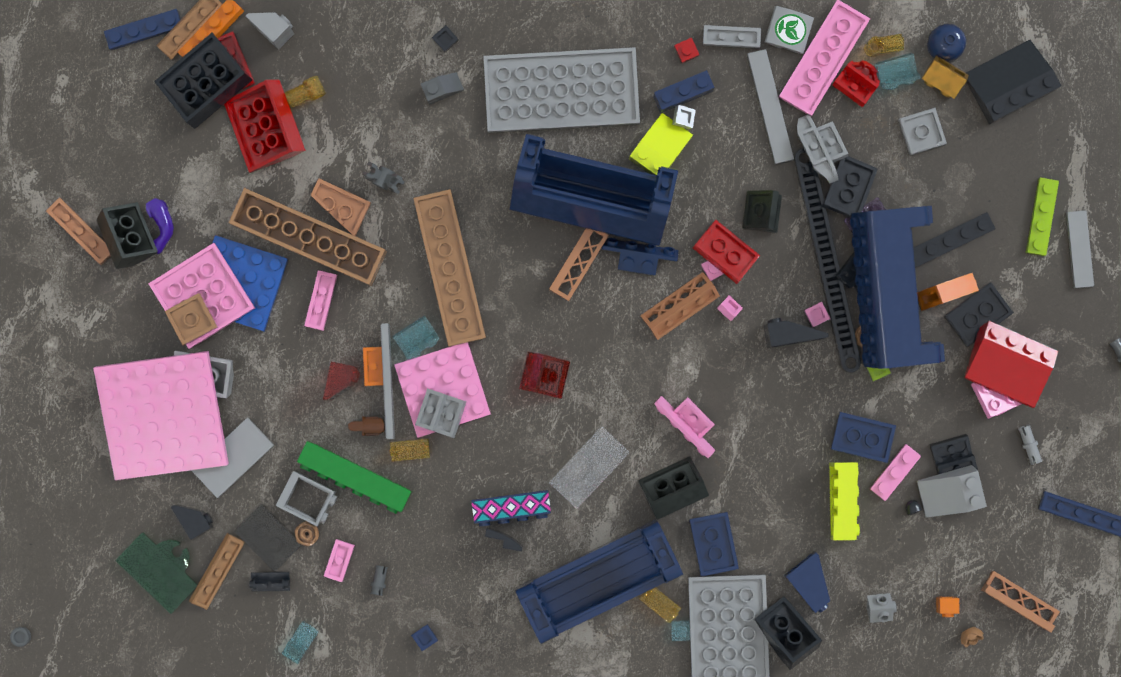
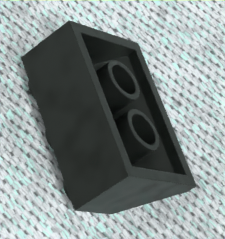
[96,202,158,269]
[638,456,709,520]

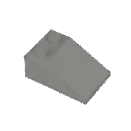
[917,465,987,517]

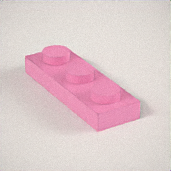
[304,270,338,331]
[870,444,921,501]

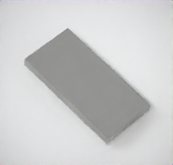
[191,417,274,498]

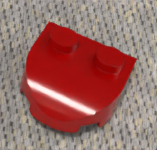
[832,60,880,108]

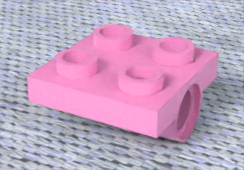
[971,383,1022,419]

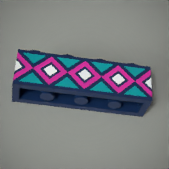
[471,490,551,527]

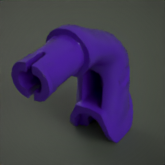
[146,198,174,259]

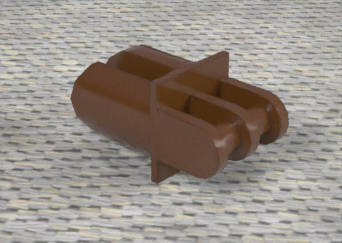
[348,416,385,436]

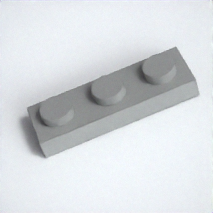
[703,25,761,48]

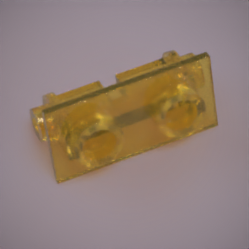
[390,439,430,461]
[639,588,682,624]

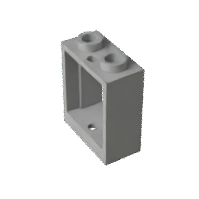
[276,471,337,526]

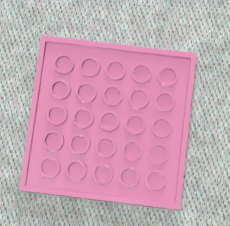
[93,351,229,480]

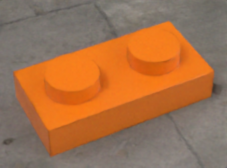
[363,347,383,386]

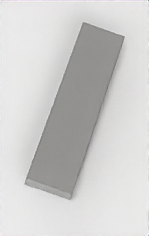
[1066,210,1094,288]

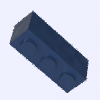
[653,70,715,114]

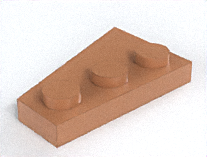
[311,178,371,236]

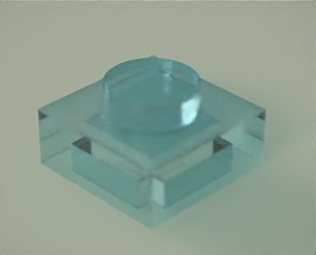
[671,621,690,641]

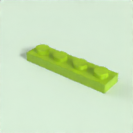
[1026,177,1059,256]

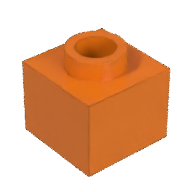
[936,597,959,617]

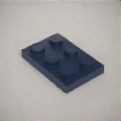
[831,412,896,463]
[689,512,739,576]

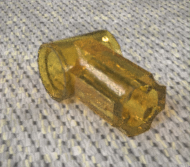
[864,34,904,57]
[284,76,326,108]

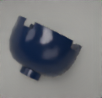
[927,24,966,62]

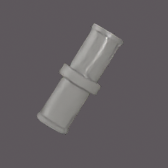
[1018,425,1043,465]

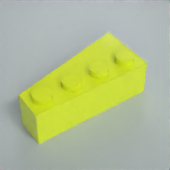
[829,462,860,540]

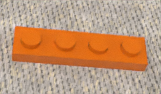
[178,0,244,57]

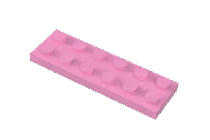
[779,0,870,117]

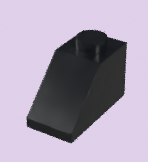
[171,504,214,540]

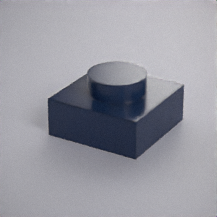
[411,624,438,651]

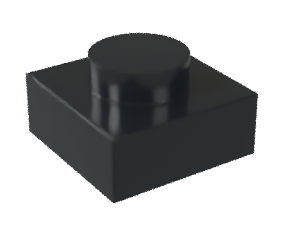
[432,25,459,53]

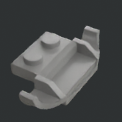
[797,114,848,184]

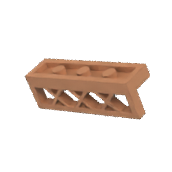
[549,228,609,301]
[641,272,720,340]
[981,571,1060,633]

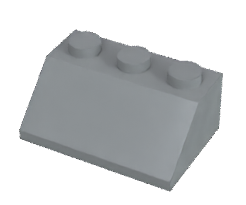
[174,351,234,398]

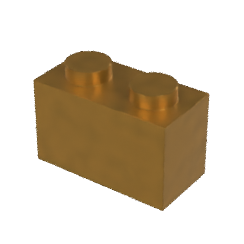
[922,55,969,99]

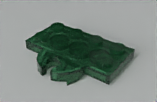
[115,532,198,614]

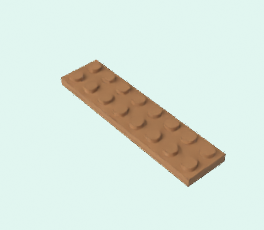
[413,189,486,347]

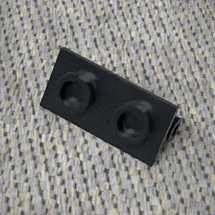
[249,572,290,591]

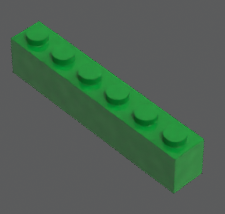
[297,441,412,514]

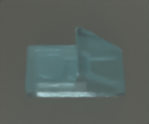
[282,621,319,664]

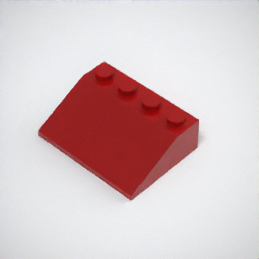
[224,80,306,173]
[964,321,1058,408]

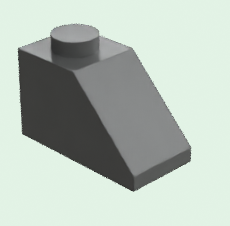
[421,72,464,105]

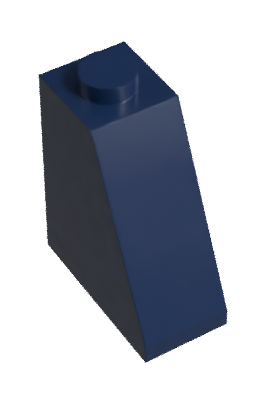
[784,551,830,613]

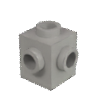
[866,593,897,623]

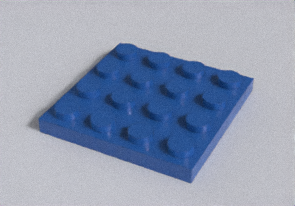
[212,235,289,332]

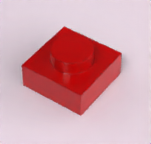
[674,38,700,64]

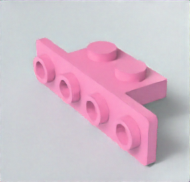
[654,396,715,458]

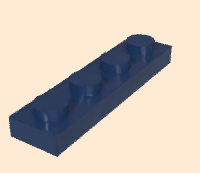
[104,9,181,50]

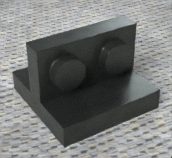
[742,190,782,233]

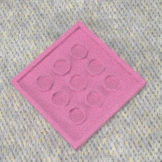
[148,243,255,349]
[395,342,491,438]

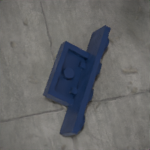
[602,237,679,275]

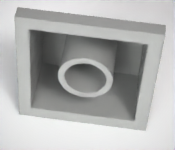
[246,13,294,50]

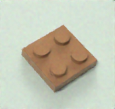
[165,293,218,346]

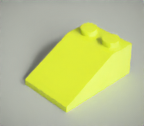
[629,113,693,175]

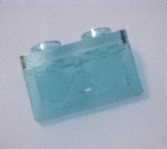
[875,53,921,90]
[393,315,440,360]

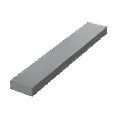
[747,49,794,164]
[381,323,395,439]

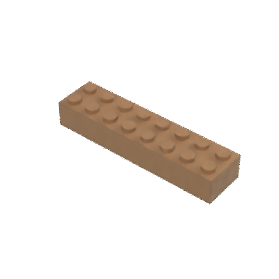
[229,188,387,286]

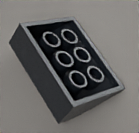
[154,32,253,129]
[966,40,1062,125]

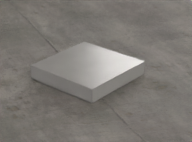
[898,108,947,156]

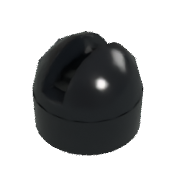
[905,500,922,516]

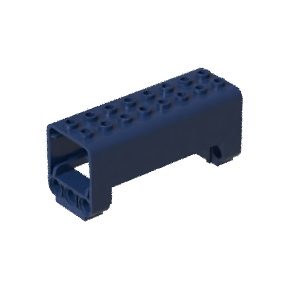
[509,134,678,246]
[850,206,945,369]
[515,519,684,644]

